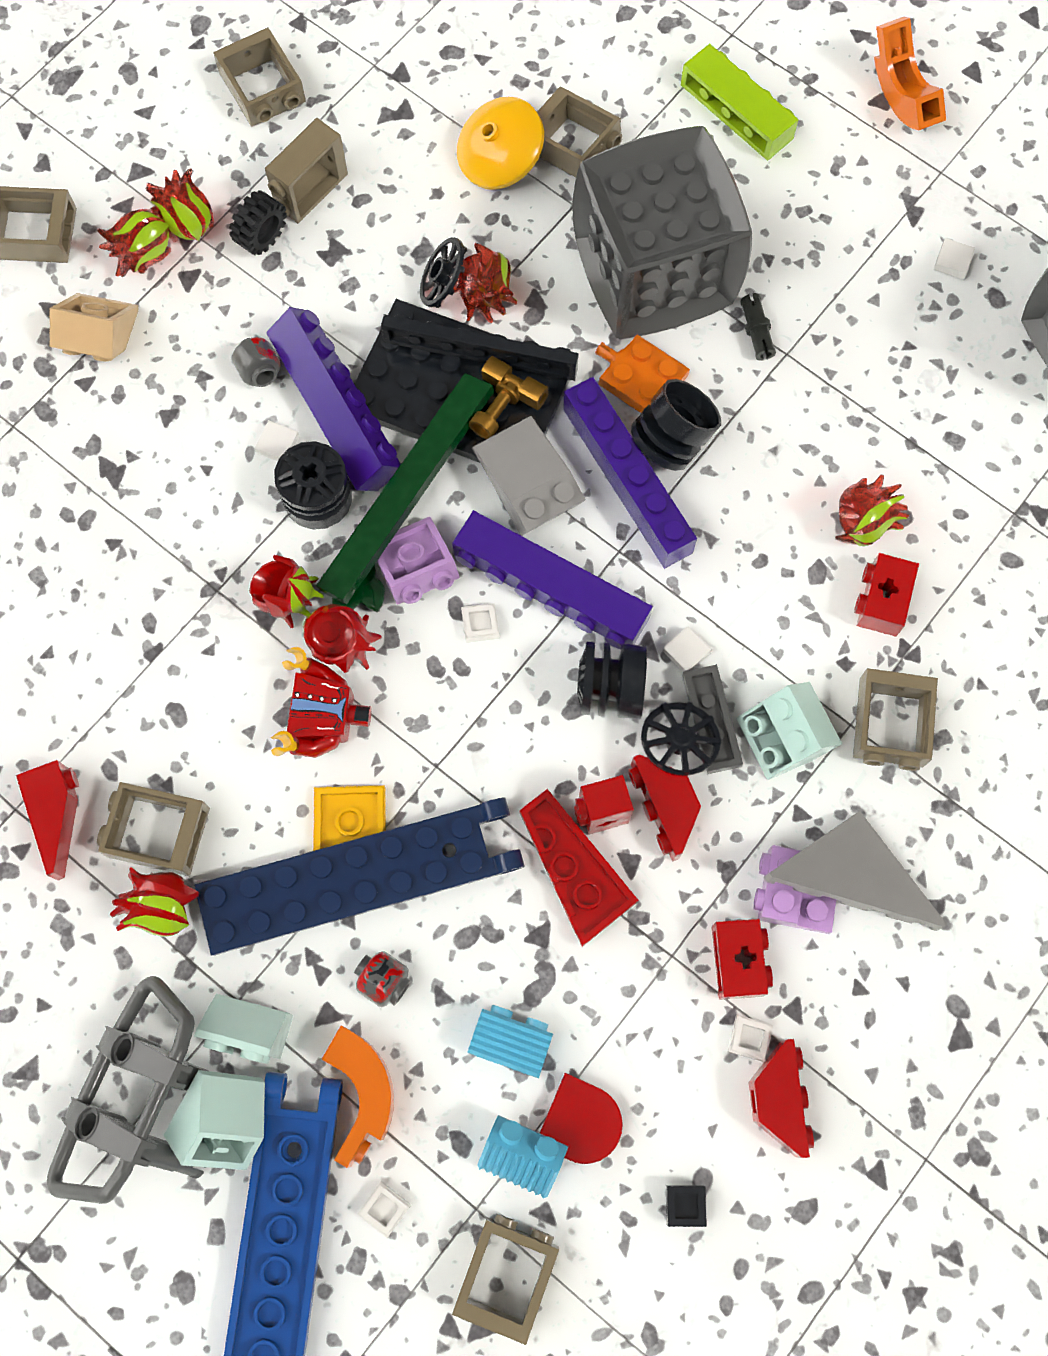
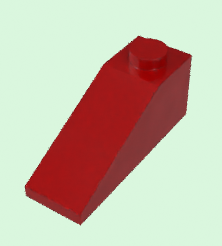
[16,760,79,881]

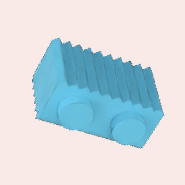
[467,1005,553,1079]
[477,1115,568,1198]

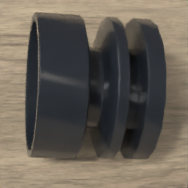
[631,379,721,471]
[274,441,352,530]
[577,641,647,719]

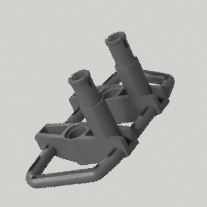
[47,976,209,1204]

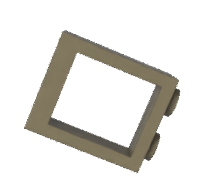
[213,27,306,127]
[537,86,622,177]
[265,117,348,224]
[0,186,77,263]
[853,668,938,771]
[97,782,210,877]
[452,1214,559,1345]

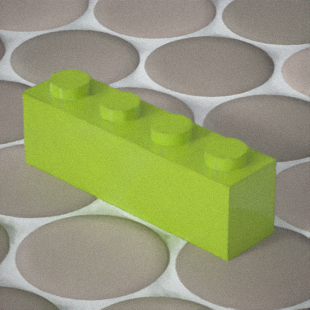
[680,43,799,161]

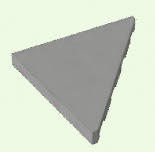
[763,811,947,931]

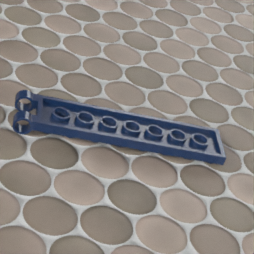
[194,797,525,956]

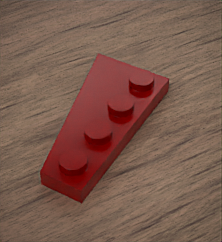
[519,789,639,947]

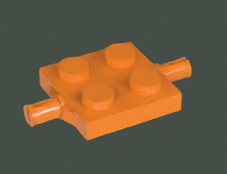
[595,334,690,413]

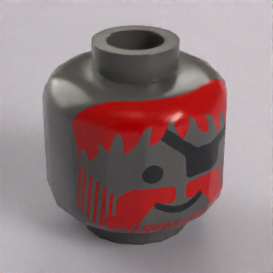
[232,337,281,387]
[354,951,411,1007]

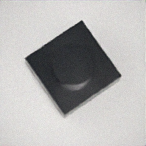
[666,1185,707,1227]

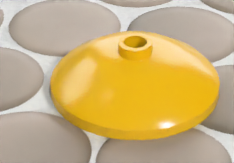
[457,96,544,190]

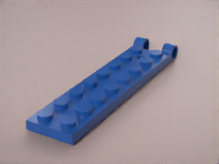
[224,1071,343,1356]

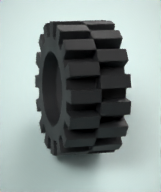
[229,190,287,255]

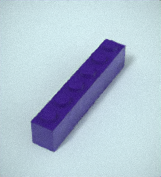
[266,307,401,492]
[563,377,697,569]
[452,510,653,649]

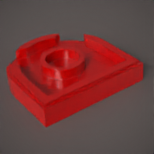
[540,1073,623,1164]

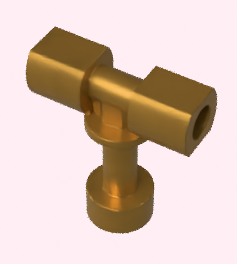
[469,356,548,439]

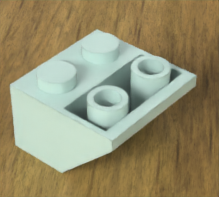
[736,682,842,780]
[194,994,293,1064]
[164,1070,265,1170]

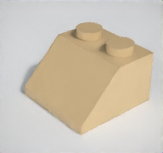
[50,293,138,362]

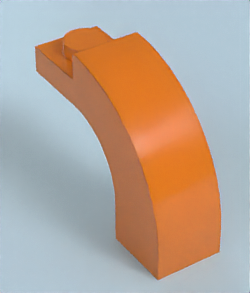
[874,17,946,131]
[322,1026,394,1168]

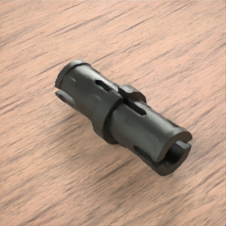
[740,293,776,361]

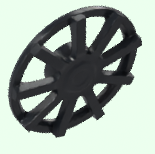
[420,237,467,308]
[641,701,721,776]

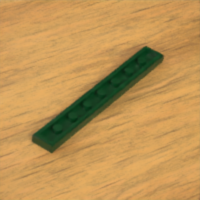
[316,373,495,605]

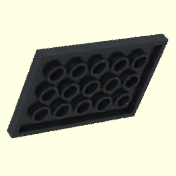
[354,298,570,463]

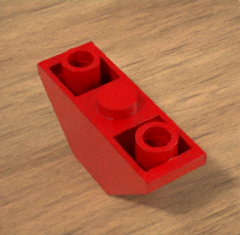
[628,754,701,862]
[748,1039,814,1158]

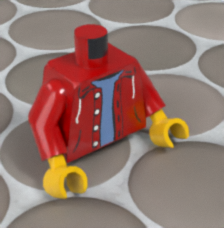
[271,647,372,758]

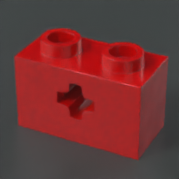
[854,553,919,637]
[574,775,634,835]
[711,919,773,1000]

